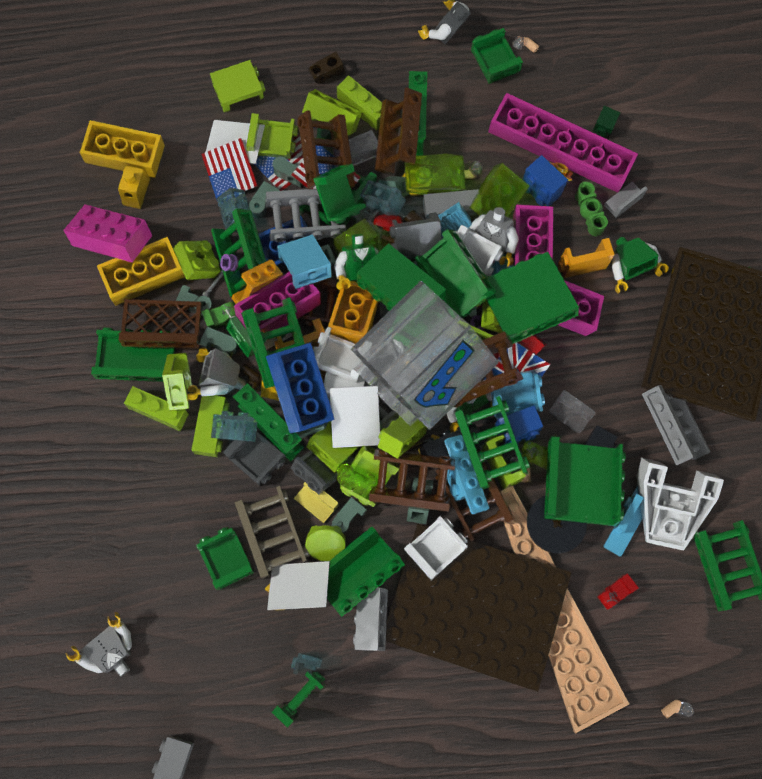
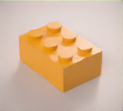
[328,281,379,346]

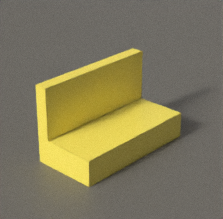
[294,482,339,523]

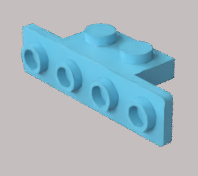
[444,435,489,514]
[604,485,643,557]

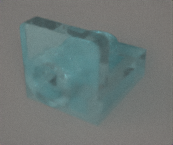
[291,653,323,675]

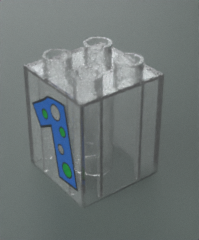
[351,281,499,430]

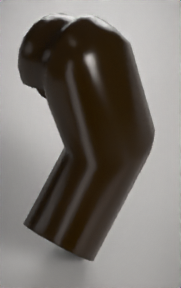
[240,364,260,390]

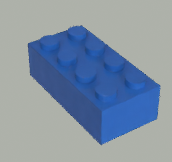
[266,343,335,433]

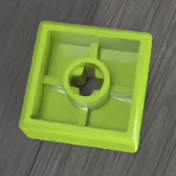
[173,240,221,280]

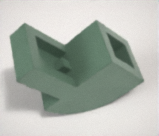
[407,477,433,524]

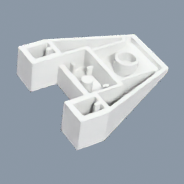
[636,458,724,551]

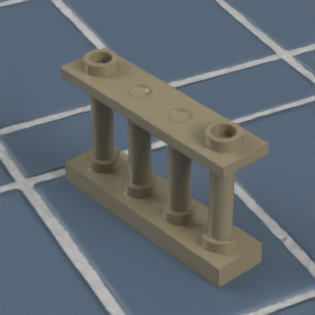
[234,486,309,579]

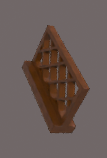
[119,299,202,349]

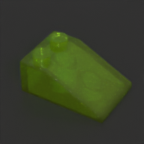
[405,154,466,194]
[469,163,529,217]

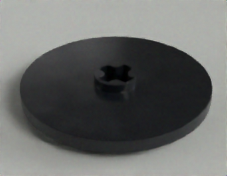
[527,496,587,554]

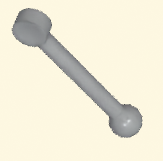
[202,271,224,297]

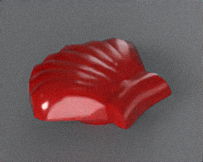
[373,214,403,231]

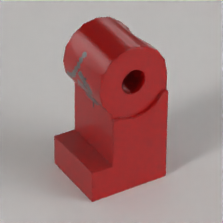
[597,573,639,610]

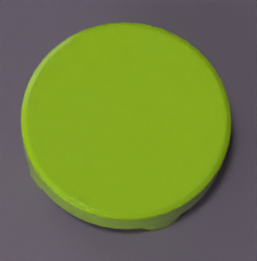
[305,525,346,561]

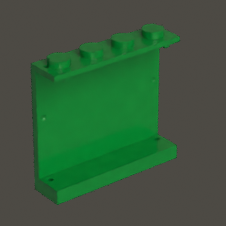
[486,252,579,344]
[544,436,625,526]

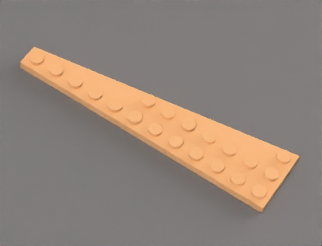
[501,485,629,733]

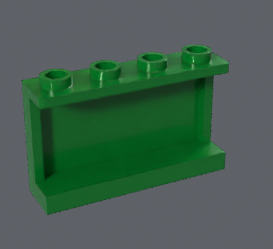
[415,229,496,320]
[357,243,446,328]
[91,328,175,382]
[327,526,405,617]

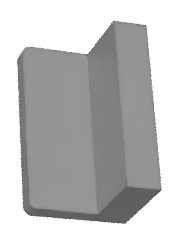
[604,182,648,218]

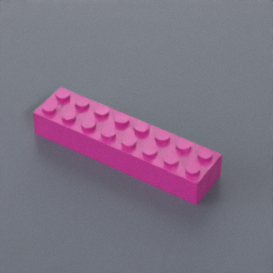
[488,93,638,193]

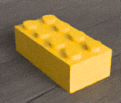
[80,120,165,178]
[97,237,185,306]

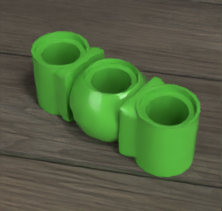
[575,182,608,236]

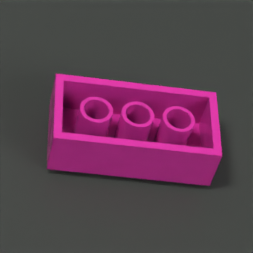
[64,204,152,262]
[513,205,553,266]
[234,271,321,333]
[558,280,604,336]

